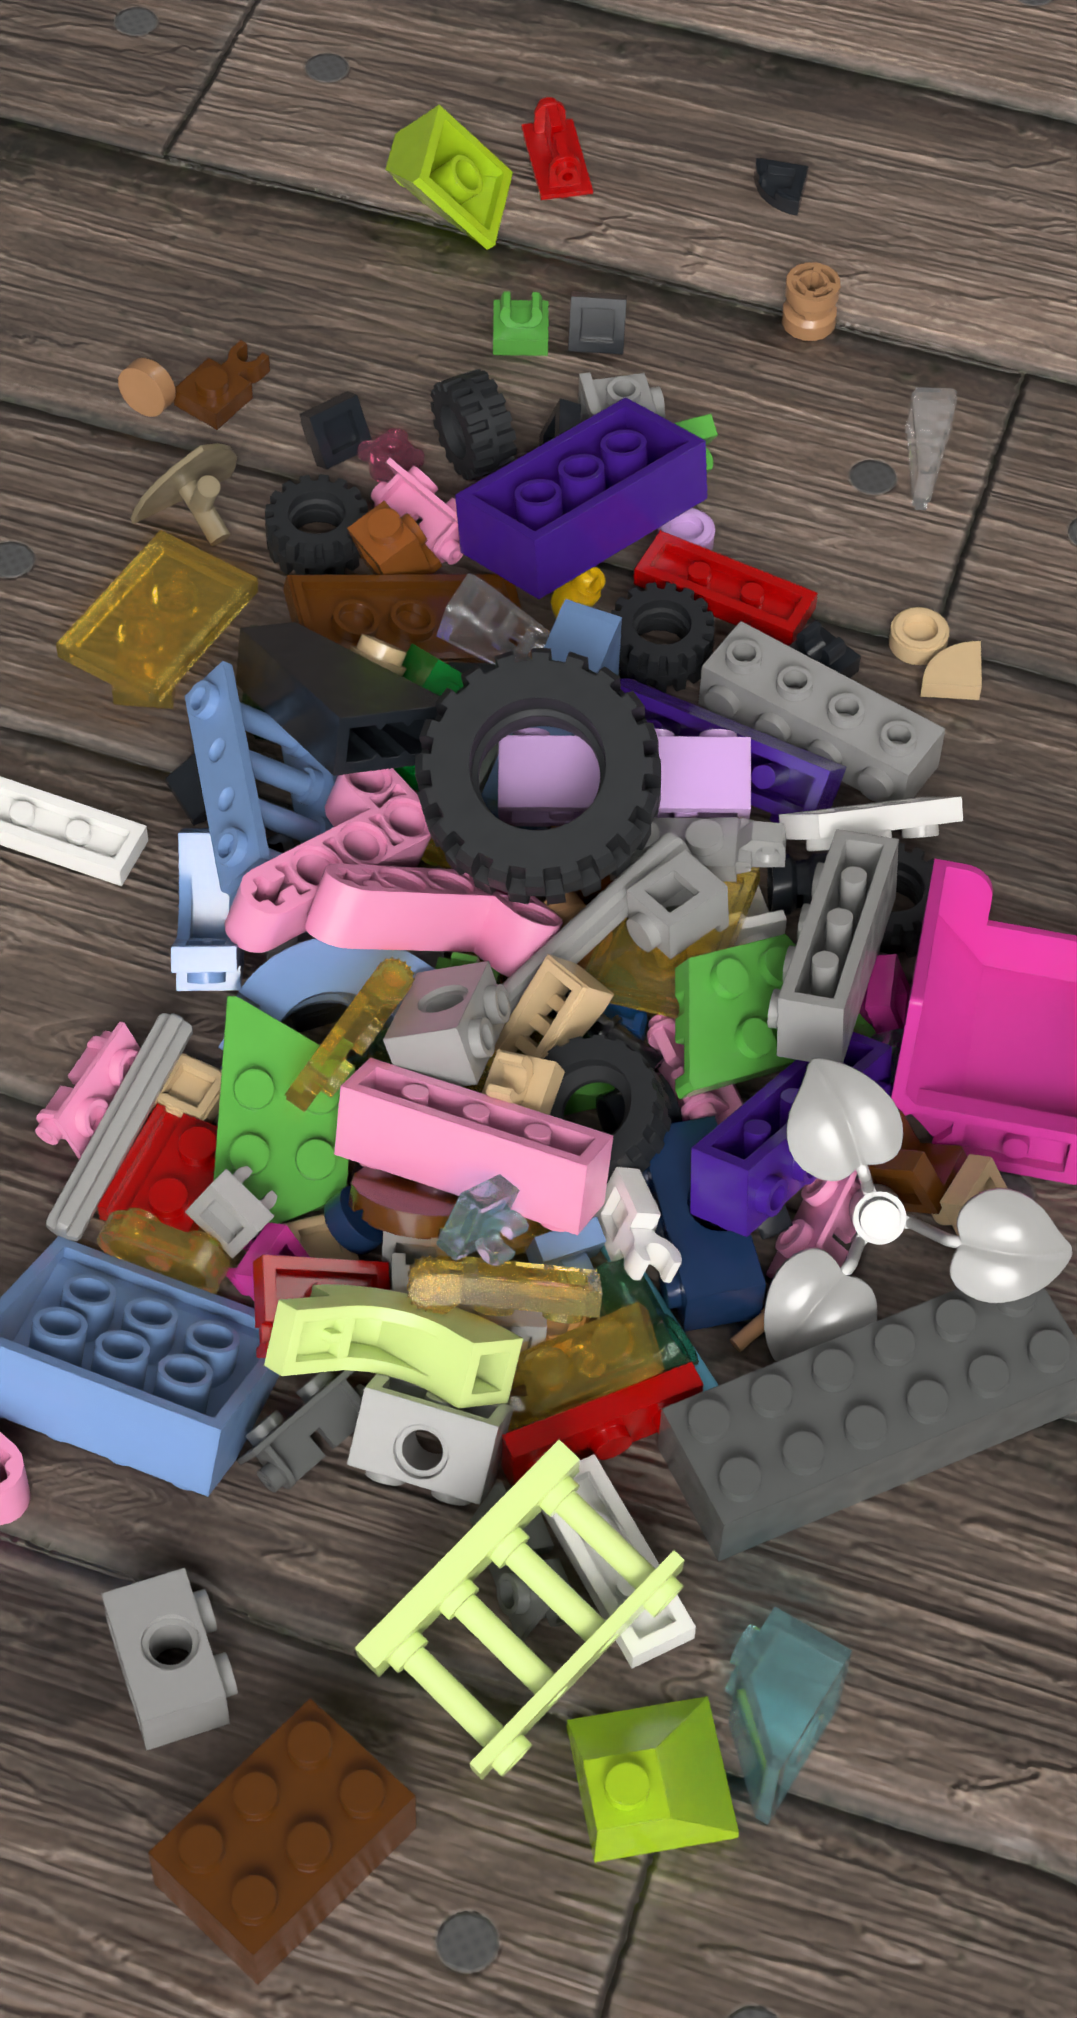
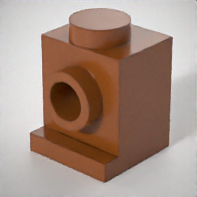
[347,501,443,575]

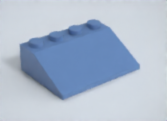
[0,1236,280,1497]

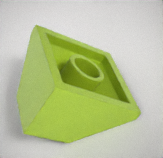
[385,104,513,250]
[566,1696,739,1863]

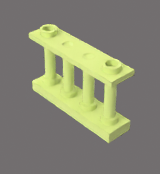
[355,1440,684,1780]

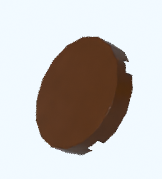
[348,1167,482,1239]

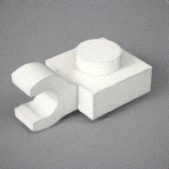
[593,1167,682,1283]

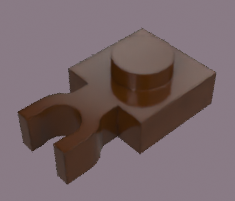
[174,340,270,430]

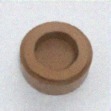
[118,358,176,417]

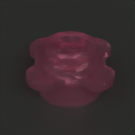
[358,428,425,483]

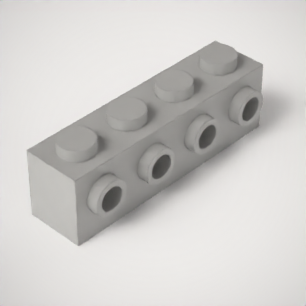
[698,621,946,802]
[767,829,899,1063]

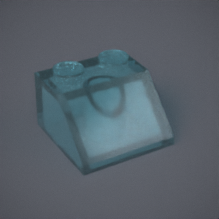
[725,1607,852,1825]

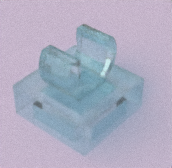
[436,1174,529,1266]

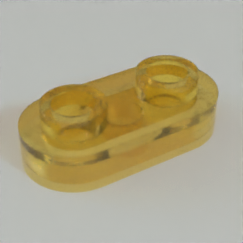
[97,1208,230,1294]

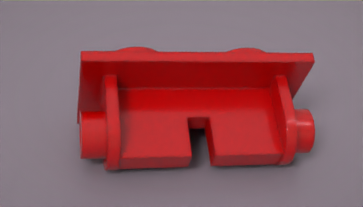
[521,97,593,200]

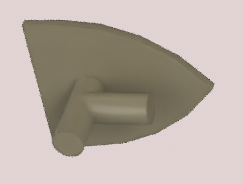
[130,443,238,546]

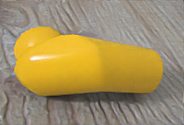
[551,566,606,619]

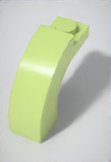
[264,1285,523,1409]

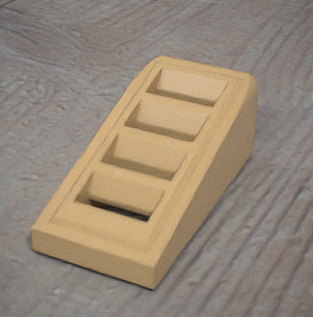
[486,954,614,1069]

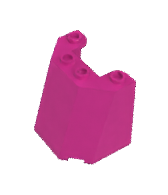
[891,859,1077,1185]

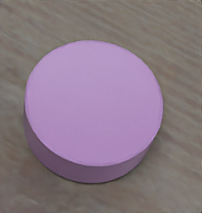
[657,508,715,550]

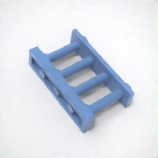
[185,661,338,895]

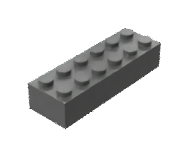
[657,1287,1077,1562]

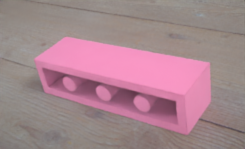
[334,1058,613,1235]

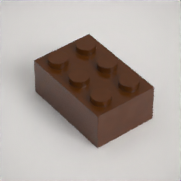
[148,1698,416,1985]

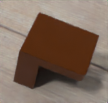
[868,1111,967,1214]

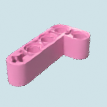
[224,768,431,953]
[305,864,563,977]

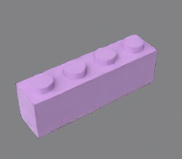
[498,728,751,827]

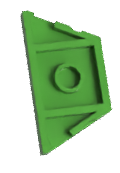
[675,934,878,1100]
[208,996,355,1251]

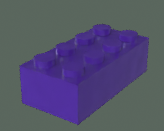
[455,397,708,599]

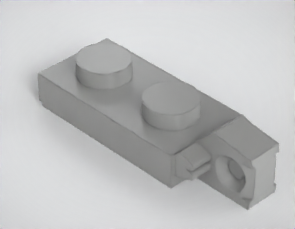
[610,817,786,882]

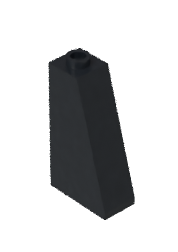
[236,622,440,776]

